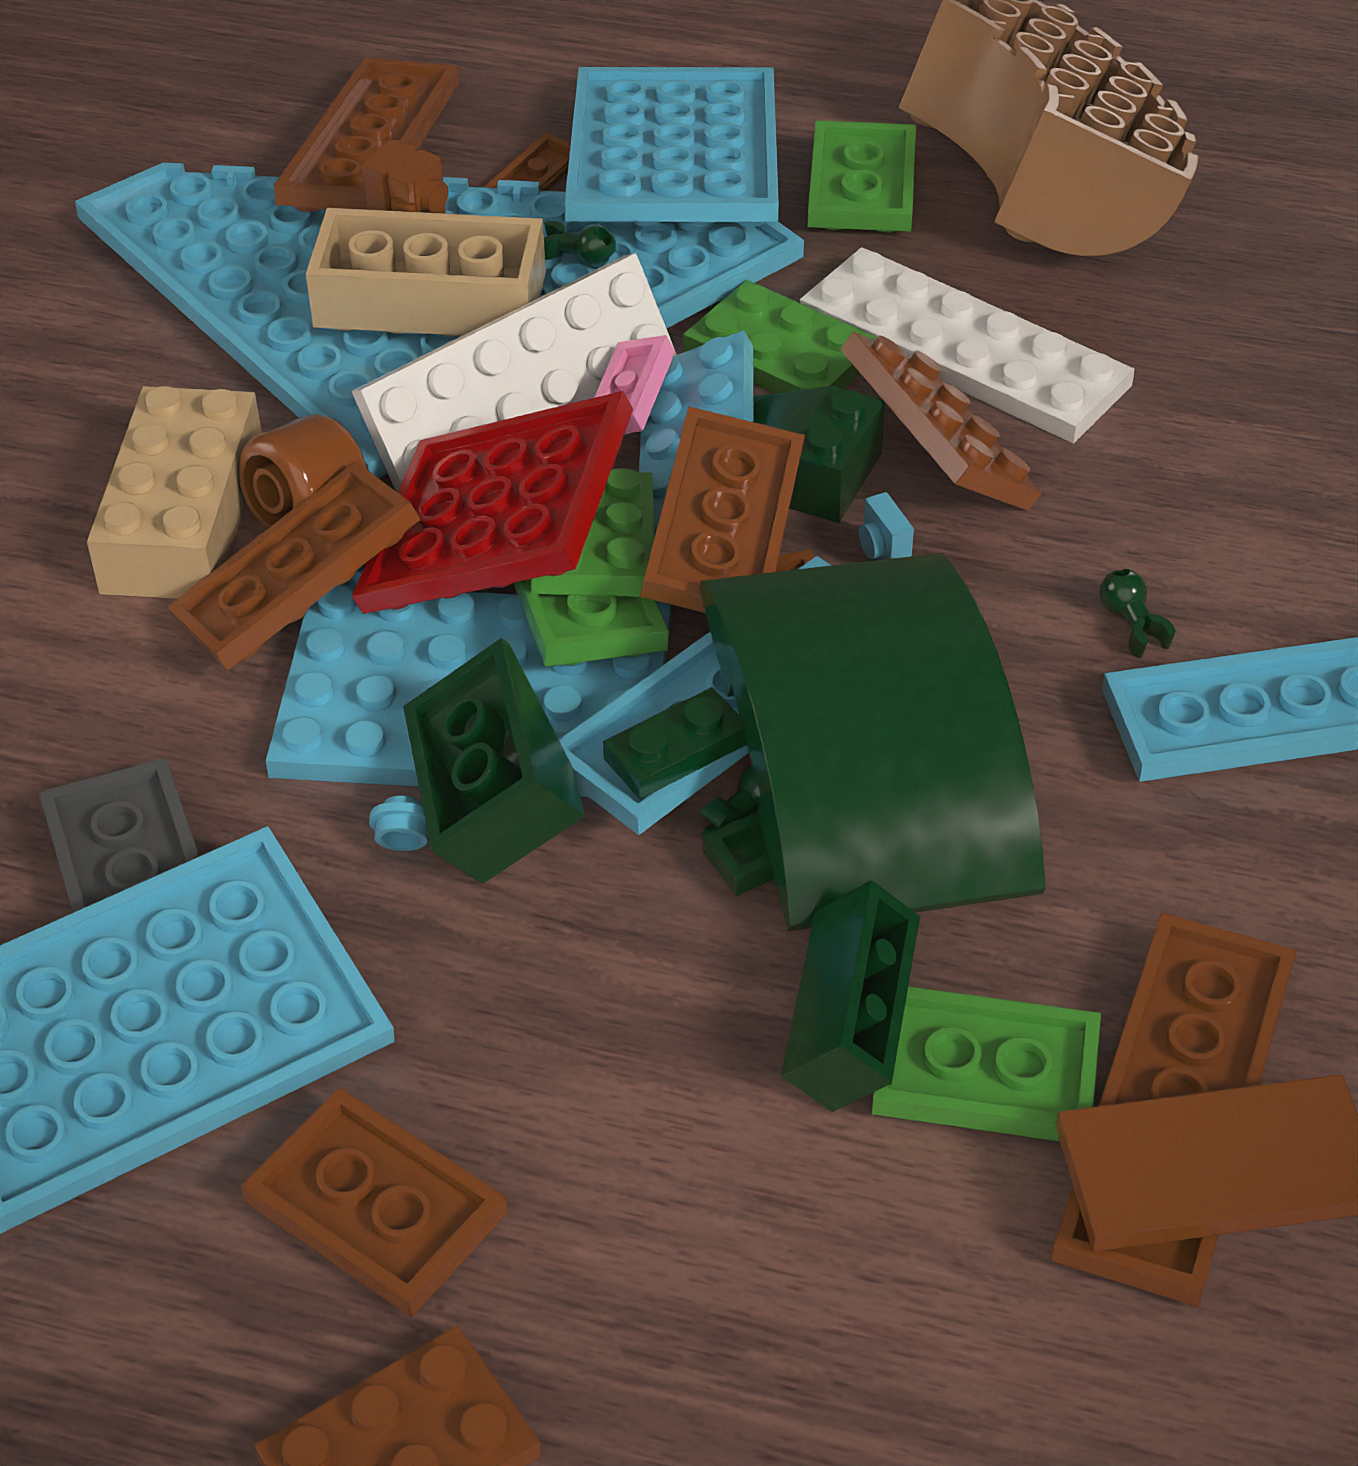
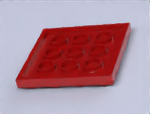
[351,391,633,614]

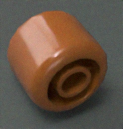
[238,414,367,530]

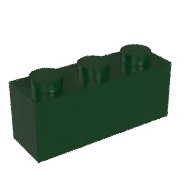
[781,880,920,1112]

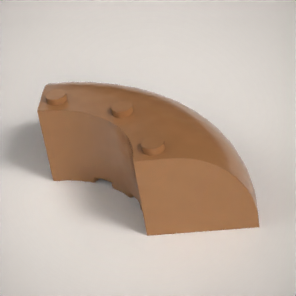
[898,0,1198,256]

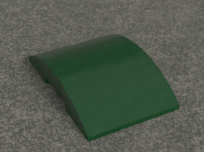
[699,553,1046,931]

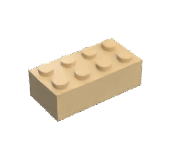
[306,208,546,337]
[87,386,262,599]

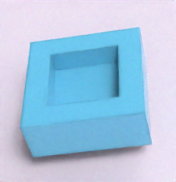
[859,492,914,560]

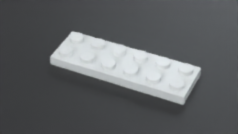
[800,247,1135,444]
[351,253,677,492]

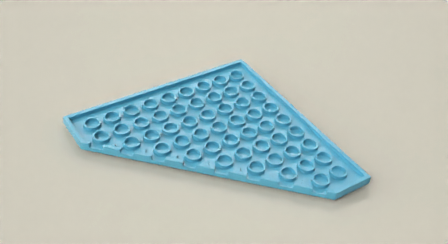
[75,162,804,478]

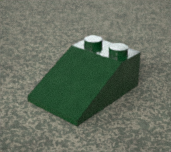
[753,386,885,523]
[403,637,585,884]

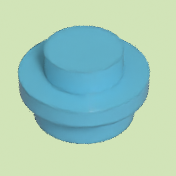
[369,796,428,851]

